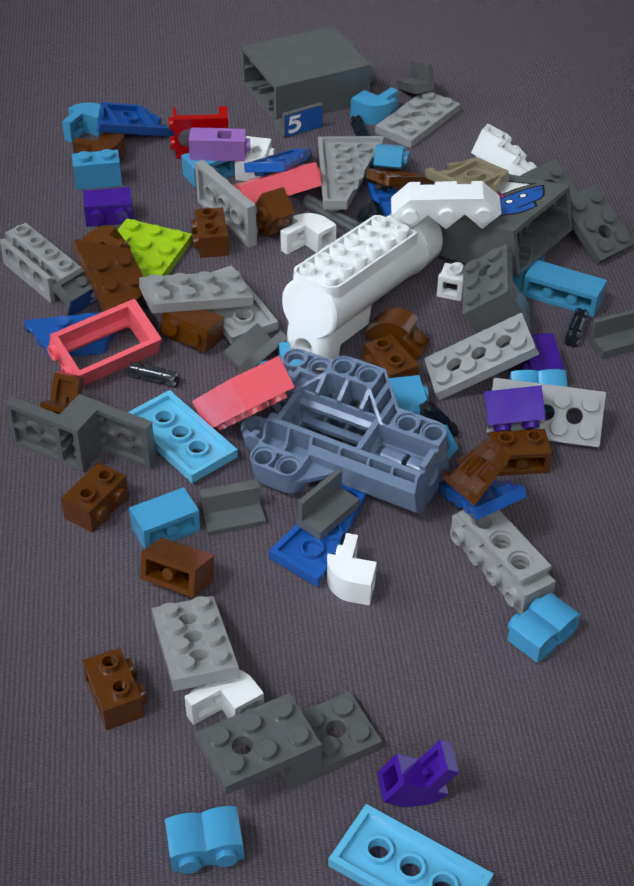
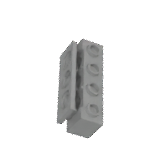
[0,223,81,303]
[450,510,556,614]

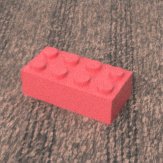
[192,356,294,431]

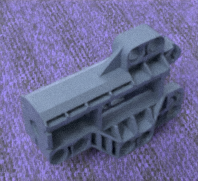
[241,348,449,515]

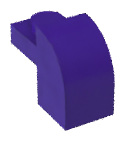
[377,740,459,807]

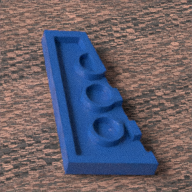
[244,148,312,176]
[437,472,527,520]
[269,484,366,587]

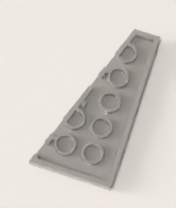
[318,136,384,211]

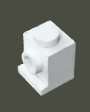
[437,262,464,301]

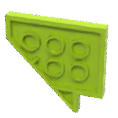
[97,219,193,277]

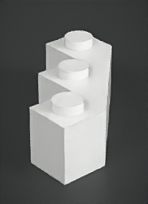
[471,124,537,176]
[391,181,502,229]

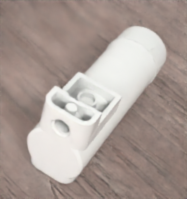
[282,214,443,370]

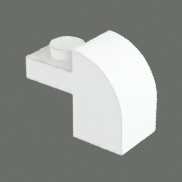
[280,213,336,254]
[327,533,377,605]
[185,670,264,725]

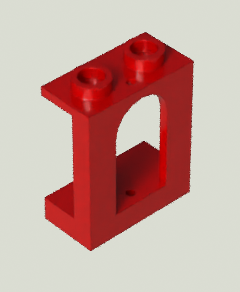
[169,106,228,159]

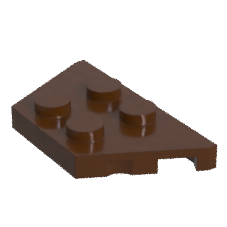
[366,168,435,190]
[72,239,144,312]
[439,438,511,506]

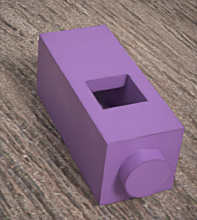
[189,128,251,161]

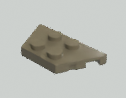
[425,157,509,194]

